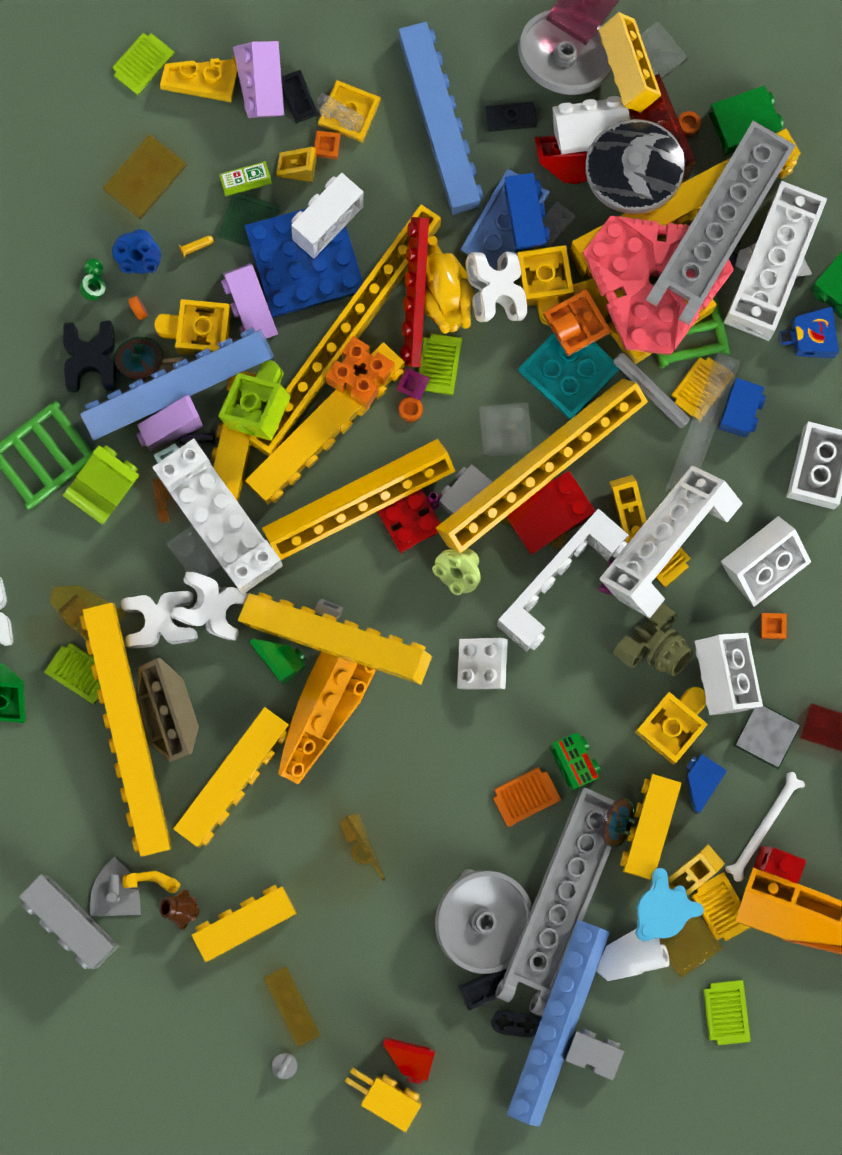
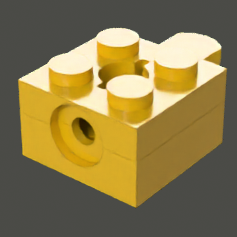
[517,245,574,326]
[154,299,232,356]
[634,687,708,765]
[345,1067,422,1132]

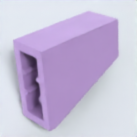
[136,395,203,451]

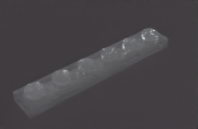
[666,353,741,491]

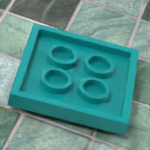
[517,333,620,420]

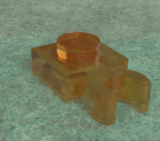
[152,478,171,524]

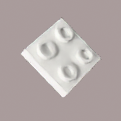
[457,638,508,690]

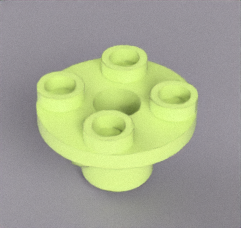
[432,548,481,595]

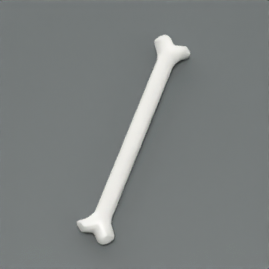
[725,772,805,882]

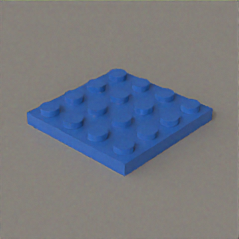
[245,208,363,318]

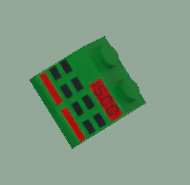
[549,732,601,792]

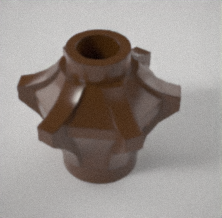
[160,890,199,930]

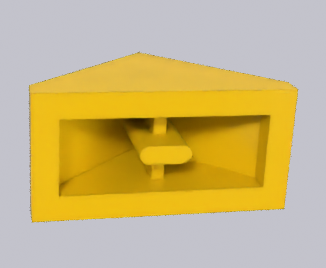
[276,147,317,182]

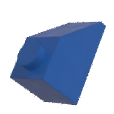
[685,754,727,814]

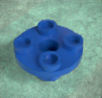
[112,229,161,274]

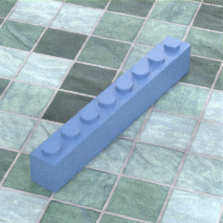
[399,21,483,215]
[80,327,274,441]
[507,920,610,1127]

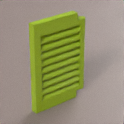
[112,33,175,96]
[418,333,462,395]
[44,642,101,705]
[703,980,751,1045]

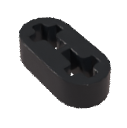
[491,1010,539,1037]

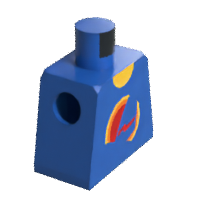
[779,307,839,358]

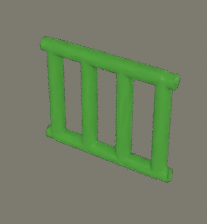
[652,283,730,368]
[0,400,95,510]

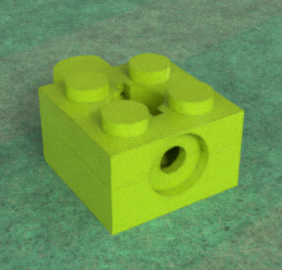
[218,360,291,441]

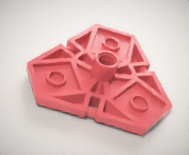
[583,216,734,355]

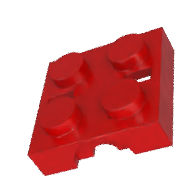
[377,489,441,554]

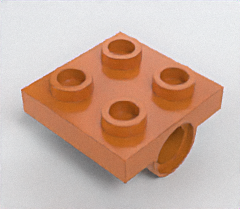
[543,289,611,357]

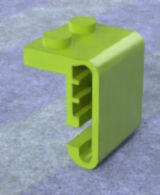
[62,445,139,525]

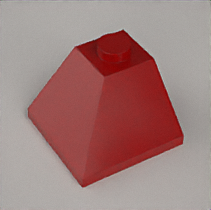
[534,135,587,184]
[383,1037,435,1084]

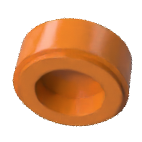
[676,111,701,137]
[128,295,148,321]
[399,397,423,422]

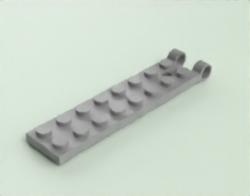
[646,121,796,325]
[496,787,616,1016]

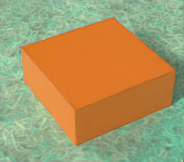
[314,131,341,159]
[760,613,787,640]

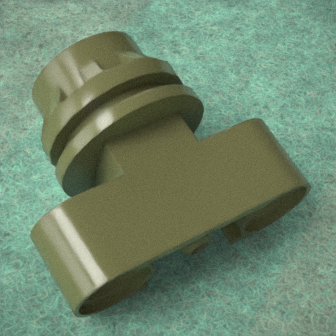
[613,602,693,676]

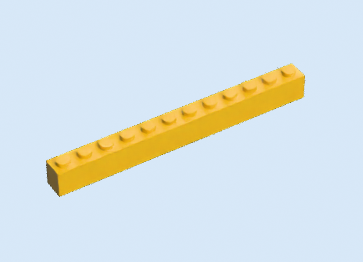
[249,204,441,457]

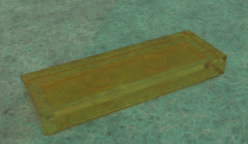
[264,966,321,1047]

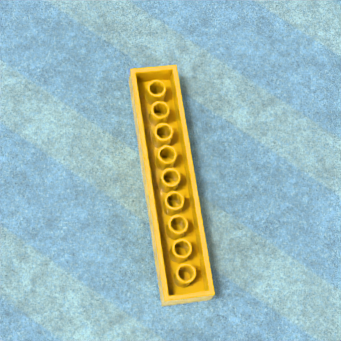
[569,129,801,280]

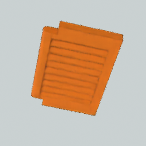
[493,767,561,827]

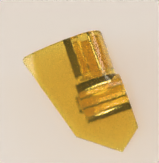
[50,585,127,640]
[339,813,386,881]

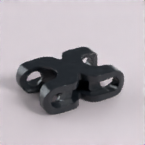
[63,320,116,393]

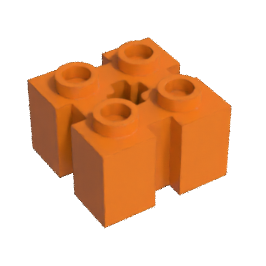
[325,336,395,410]

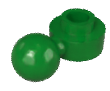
[79,258,106,301]

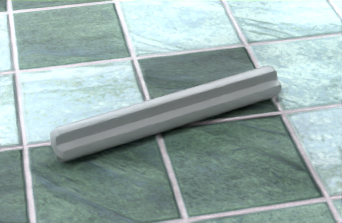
[613,352,690,428]

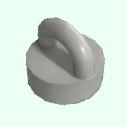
[272,1053,298,1079]

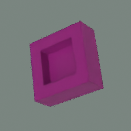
[396,367,430,400]

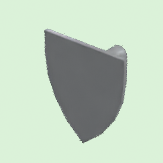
[90,857,141,916]

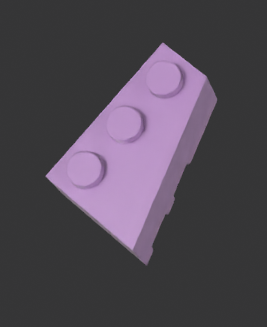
[233,41,284,118]
[221,264,278,339]

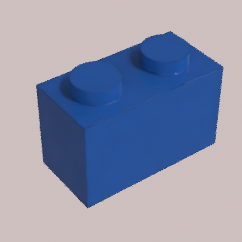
[718,378,766,438]

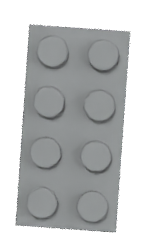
[19,874,120,969]

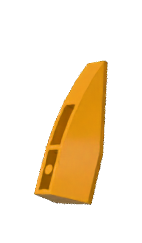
[278,652,376,784]
[735,868,842,946]

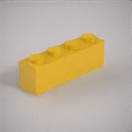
[599,12,661,113]
[620,774,682,881]
[192,884,297,962]

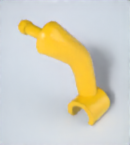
[122,871,181,893]

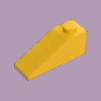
[609,475,647,543]
[668,844,725,896]

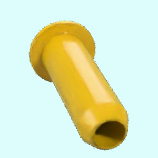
[179,236,214,259]

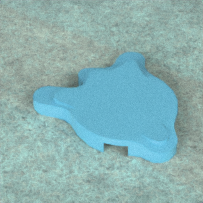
[636,868,704,942]

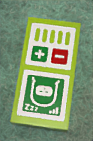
[219,161,272,196]

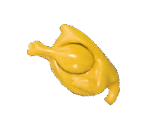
[424,236,475,334]

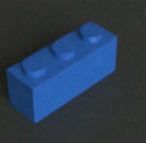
[504,173,550,254]

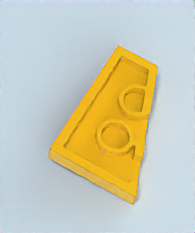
[160,56,238,102]

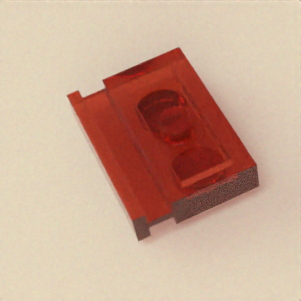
[800,704,842,752]

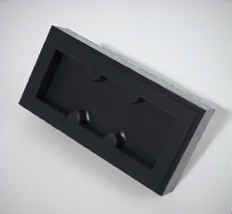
[281,70,318,124]
[486,101,537,132]
[458,968,507,1011]

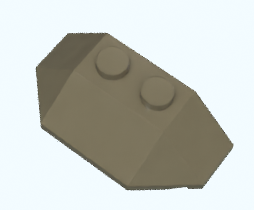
[135,658,199,762]

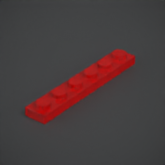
[400,217,429,367]

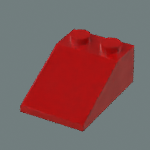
[506,471,596,555]

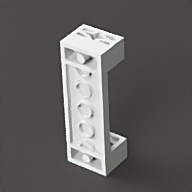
[724,181,827,341]
[152,439,283,595]
[600,465,743,618]
[497,509,628,652]

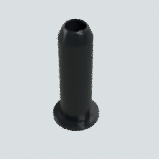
[179,430,215,445]

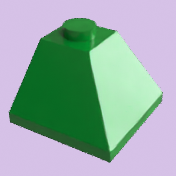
[249,639,307,686]
[0,663,26,723]

